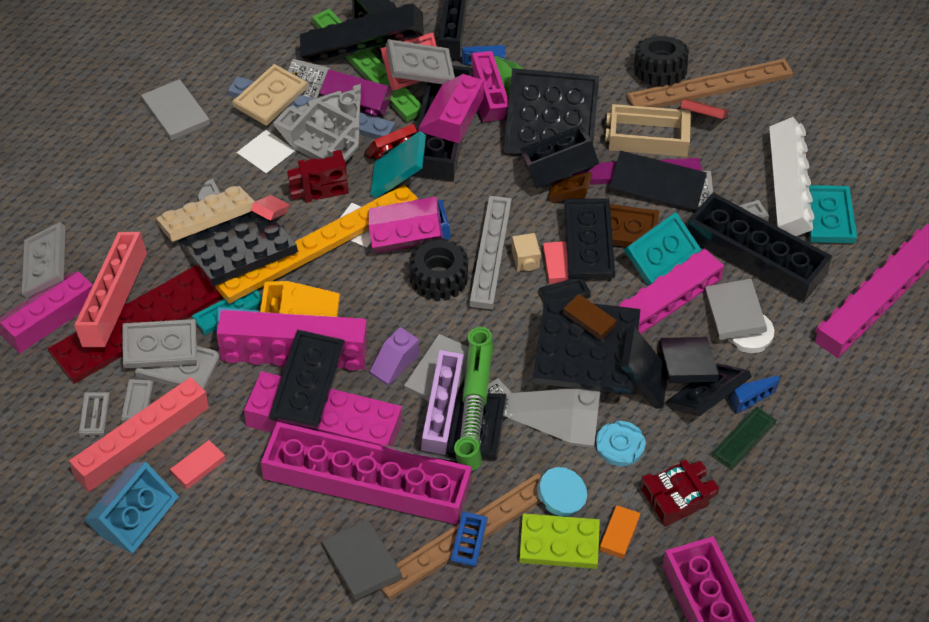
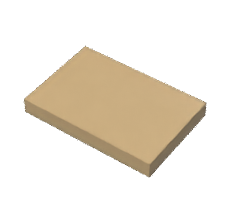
[232,64,308,126]

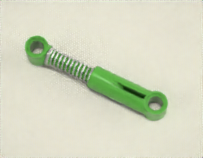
[454,327,494,471]

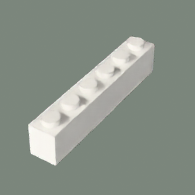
[770,117,814,236]

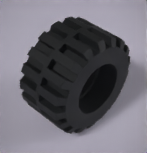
[634,36,689,86]
[410,238,468,301]

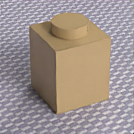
[511,233,541,271]

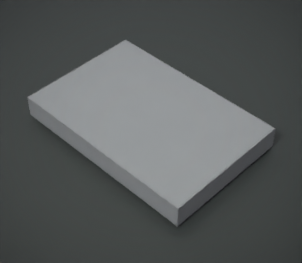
[386,39,455,84]
[141,79,210,141]
[22,222,66,298]
[705,279,767,340]
[123,319,197,368]
[404,334,469,401]
[135,346,221,390]

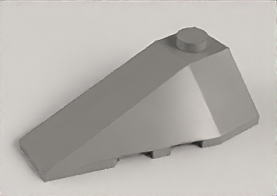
[507,388,600,448]

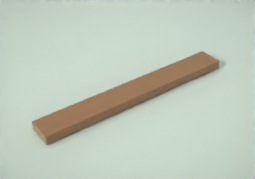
[627,58,793,108]
[380,473,542,601]

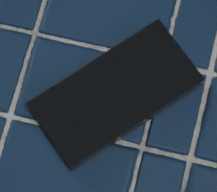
[609,150,707,213]
[564,198,615,279]
[269,329,345,431]

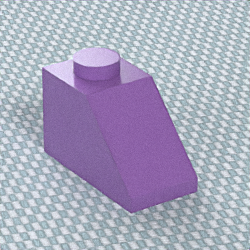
[370,327,419,386]

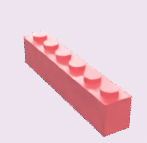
[74,232,147,347]
[69,377,209,492]

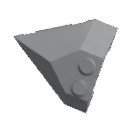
[273,84,361,162]

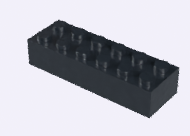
[412,65,474,181]
[687,192,832,302]

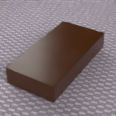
[563,294,617,340]

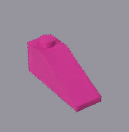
[471,51,509,122]

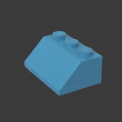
[84,461,179,554]

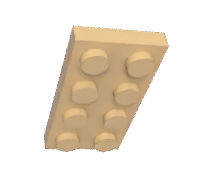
[156,186,255,242]

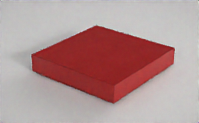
[681,99,729,119]

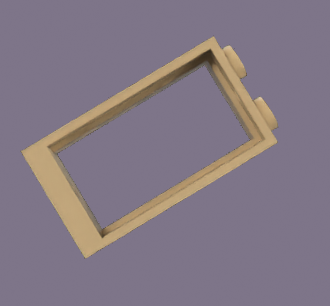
[605,104,691,157]

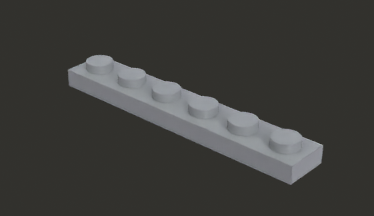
[470,196,512,310]

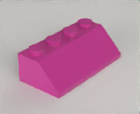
[0,272,93,354]

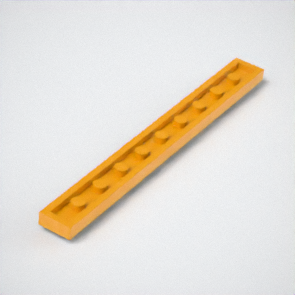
[216,184,418,304]

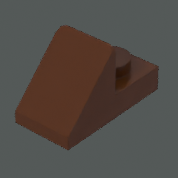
[548,172,593,203]

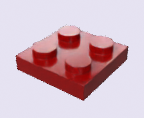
[364,124,417,159]

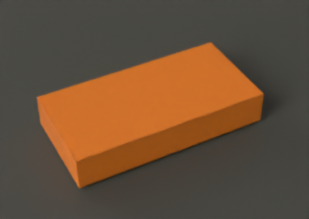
[599,505,641,559]

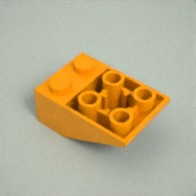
[260,281,340,317]

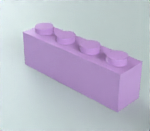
[421,350,464,455]

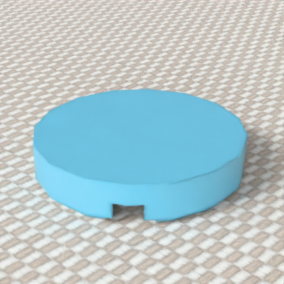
[596,421,646,466]
[537,467,587,517]

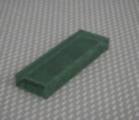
[712,406,777,471]

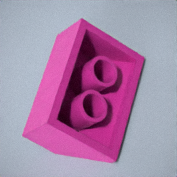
[418,74,484,144]
[369,196,443,253]

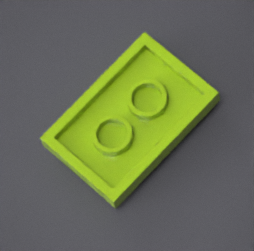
[519,514,600,569]

